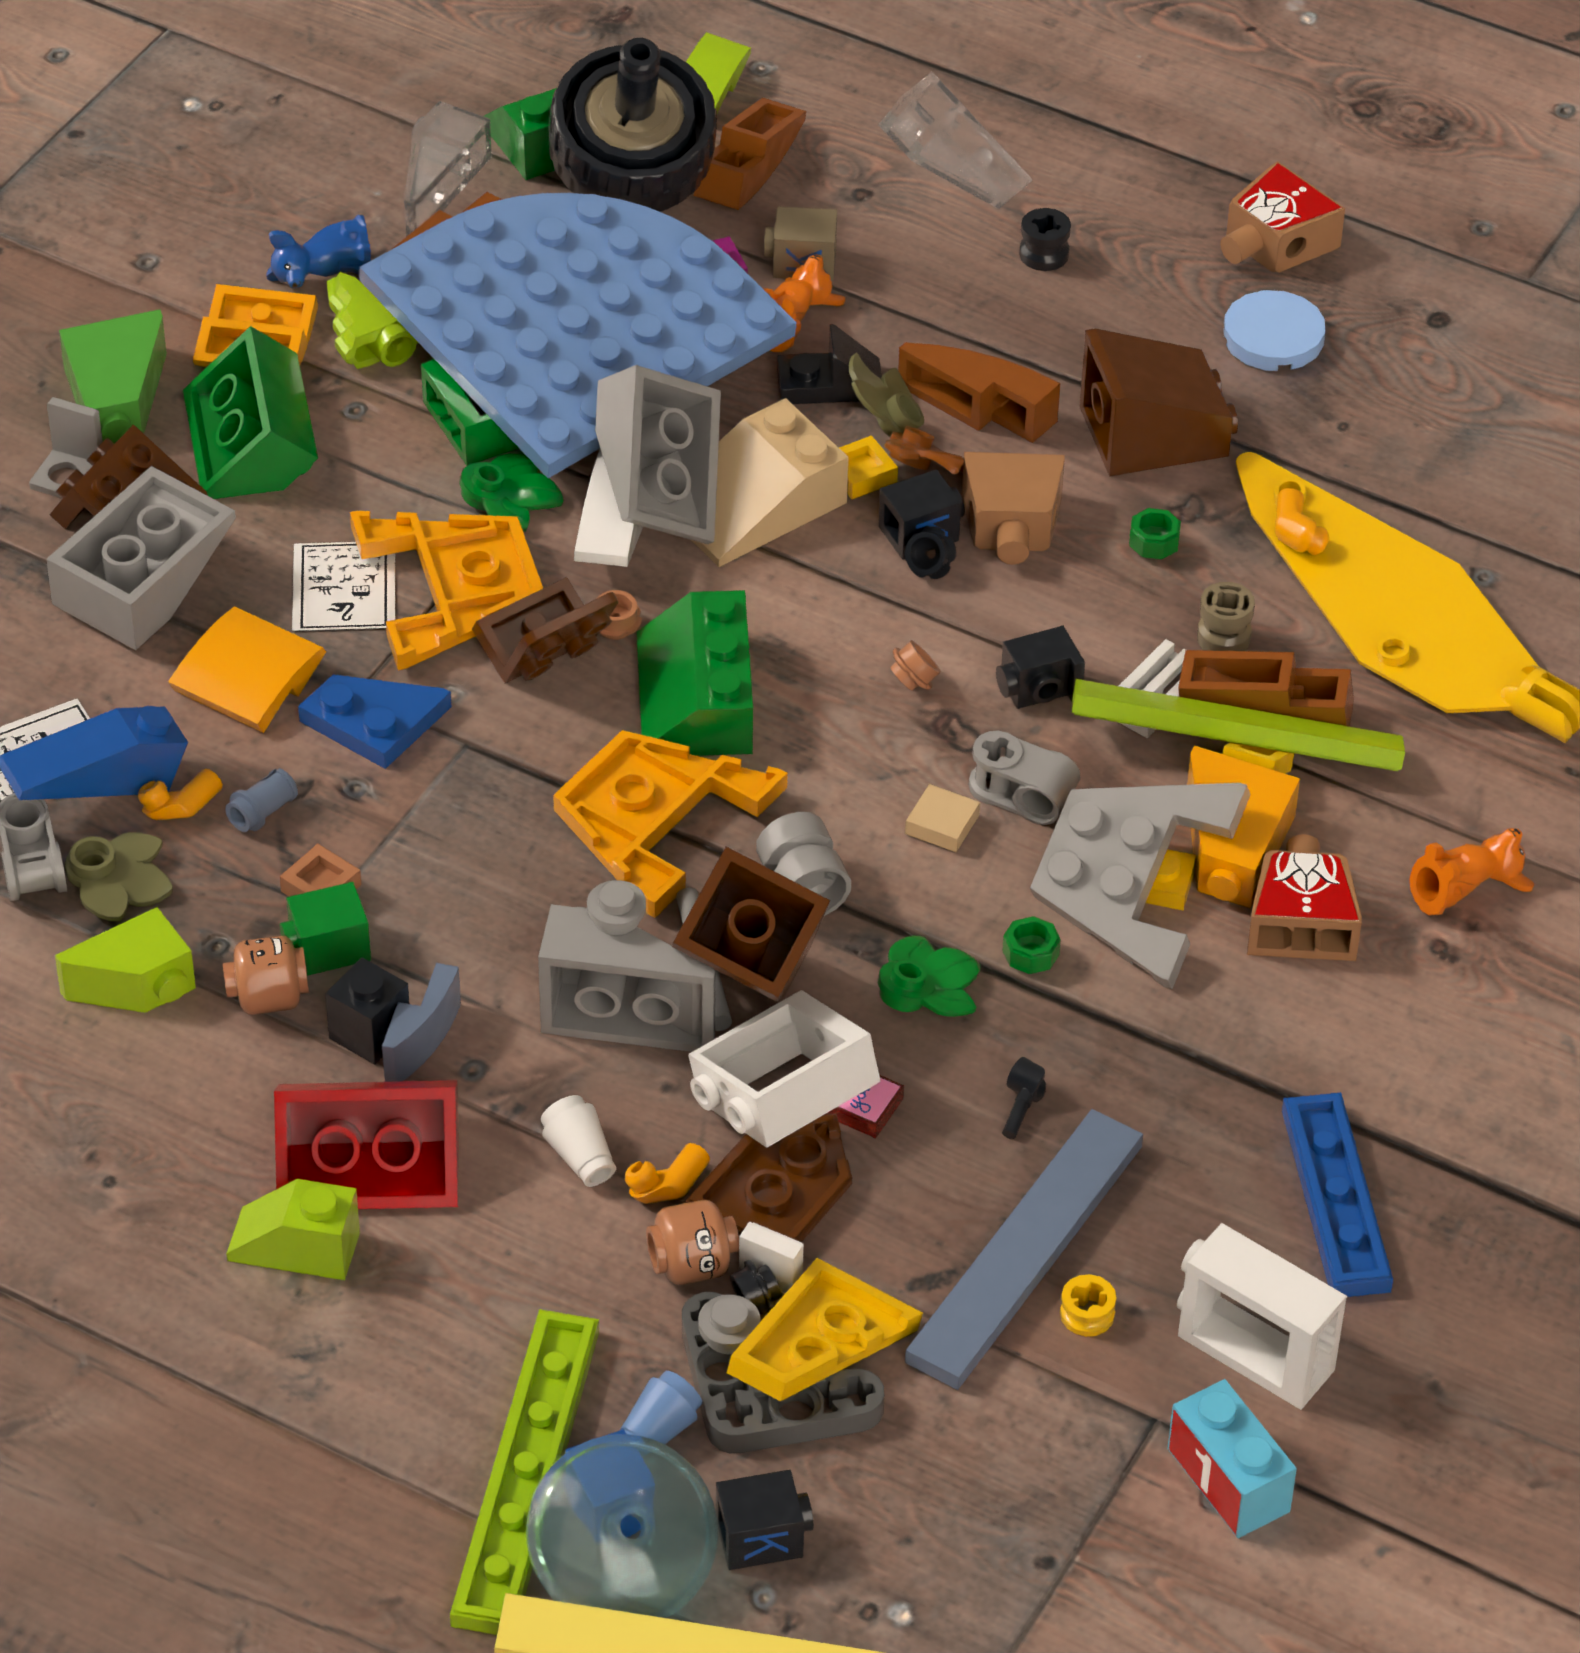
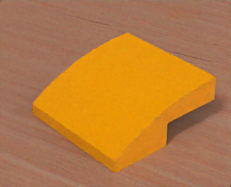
[193,284,318,367]
[168,606,326,733]

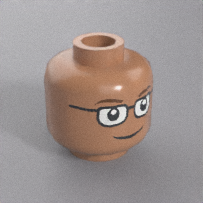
[646,1200,739,1285]

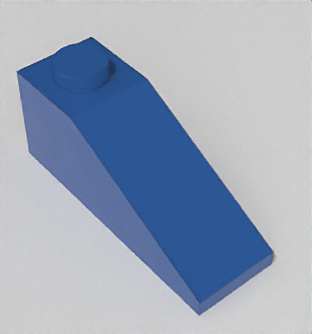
[0,706,188,800]

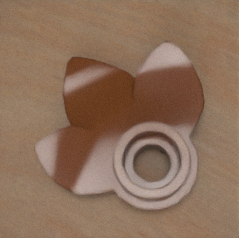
[884,426,964,474]

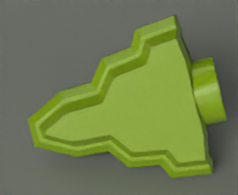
[327,272,419,369]

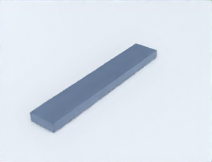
[905,1109,1143,1390]

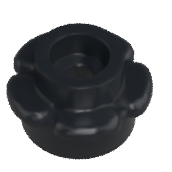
[905,527,957,579]
[730,1260,782,1315]

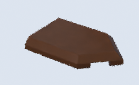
[685,1113,853,1242]

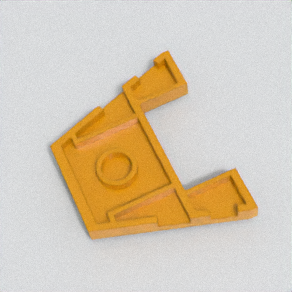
[350,511,543,670]
[553,730,788,918]

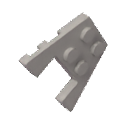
[1030,783,1251,989]

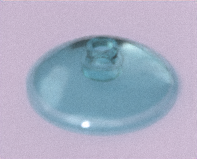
[526,1434,718,1618]

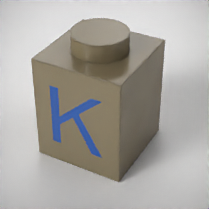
[764,206,837,281]

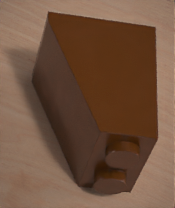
[1080,328,1238,477]
[672,846,831,1001]

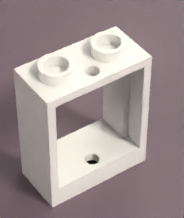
[688,990,881,1147]
[1177,1223,1347,1410]

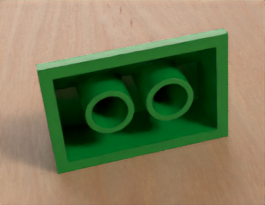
[481,88,557,180]
[183,326,318,499]
[637,590,753,756]

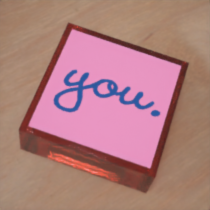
[824,1075,904,1138]

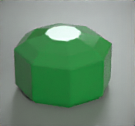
[1129,508,1181,559]
[1002,916,1061,974]

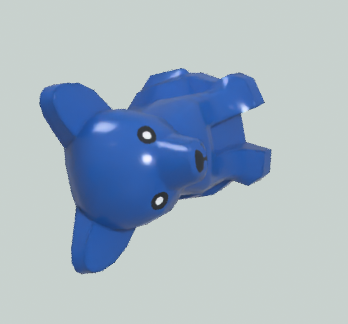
[266,215,371,289]

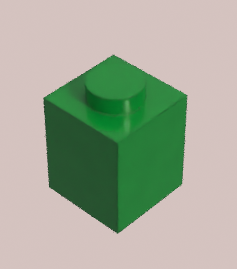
[280,882,371,976]

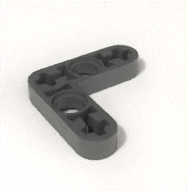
[682,1292,885,1453]

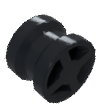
[1019,208,1071,271]

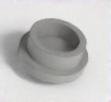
[587,880,646,935]
[698,1295,760,1354]

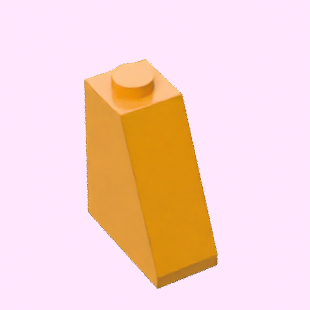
[1187,745,1300,908]

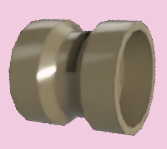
[1197,582,1255,651]

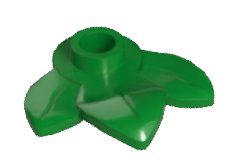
[459,453,564,532]
[877,935,981,1017]

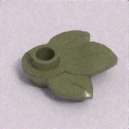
[849,352,924,437]
[65,832,173,921]

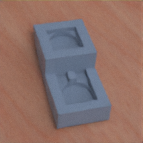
[382,963,461,1082]

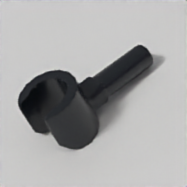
[1002,1057,1046,1139]

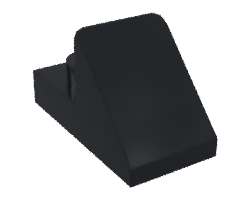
[777,324,882,404]

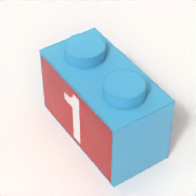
[1168,1379,1297,1538]

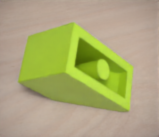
[55,907,196,1013]
[226,1179,360,1281]

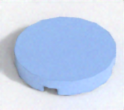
[1223,290,1325,371]

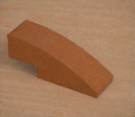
[694,97,807,210]
[898,342,1061,443]
[1178,650,1354,726]

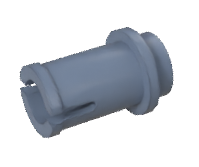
[225,768,298,832]

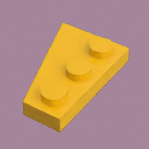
[726,1258,923,1402]

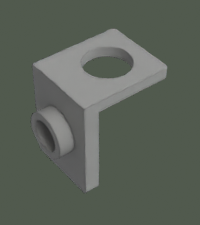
[29,397,103,498]

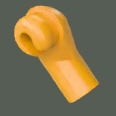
[1275,488,1329,555]
[138,769,223,820]
[625,1143,710,1204]

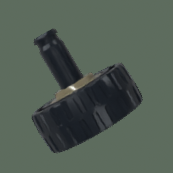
[548,38,717,212]

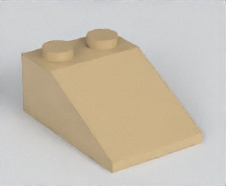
[691,398,848,567]

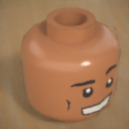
[223,935,309,1015]

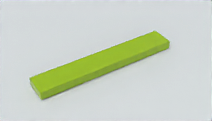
[1072,679,1405,771]
[450,1309,599,1635]

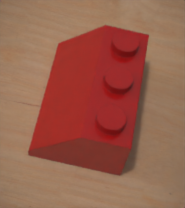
[274,1080,459,1209]

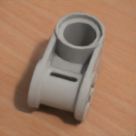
[968,731,1081,825]
[0,793,67,902]

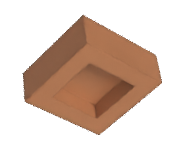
[280,844,362,896]

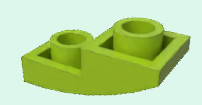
[686,32,751,114]

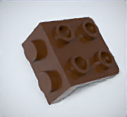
[49,424,208,529]
[472,577,619,684]

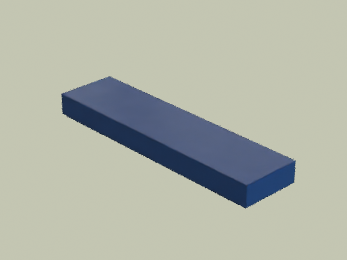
[1282,1092,1393,1297]

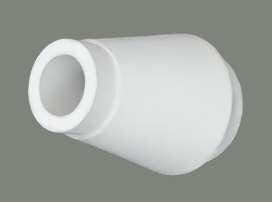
[541,1095,616,1187]

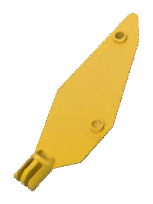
[1236,452,1580,743]

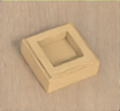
[905,784,980,852]

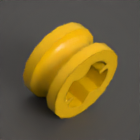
[1060,1274,1117,1337]

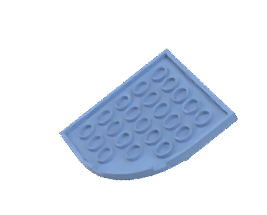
[360,193,796,478]

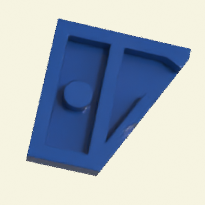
[298,674,452,769]

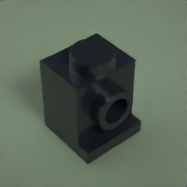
[996,625,1085,709]

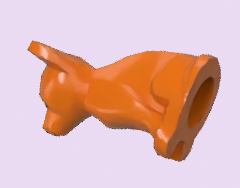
[763,255,846,352]
[1409,828,1535,916]

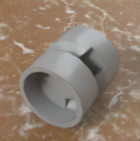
[756,812,851,916]

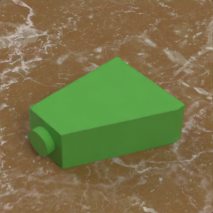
[59,309,167,444]

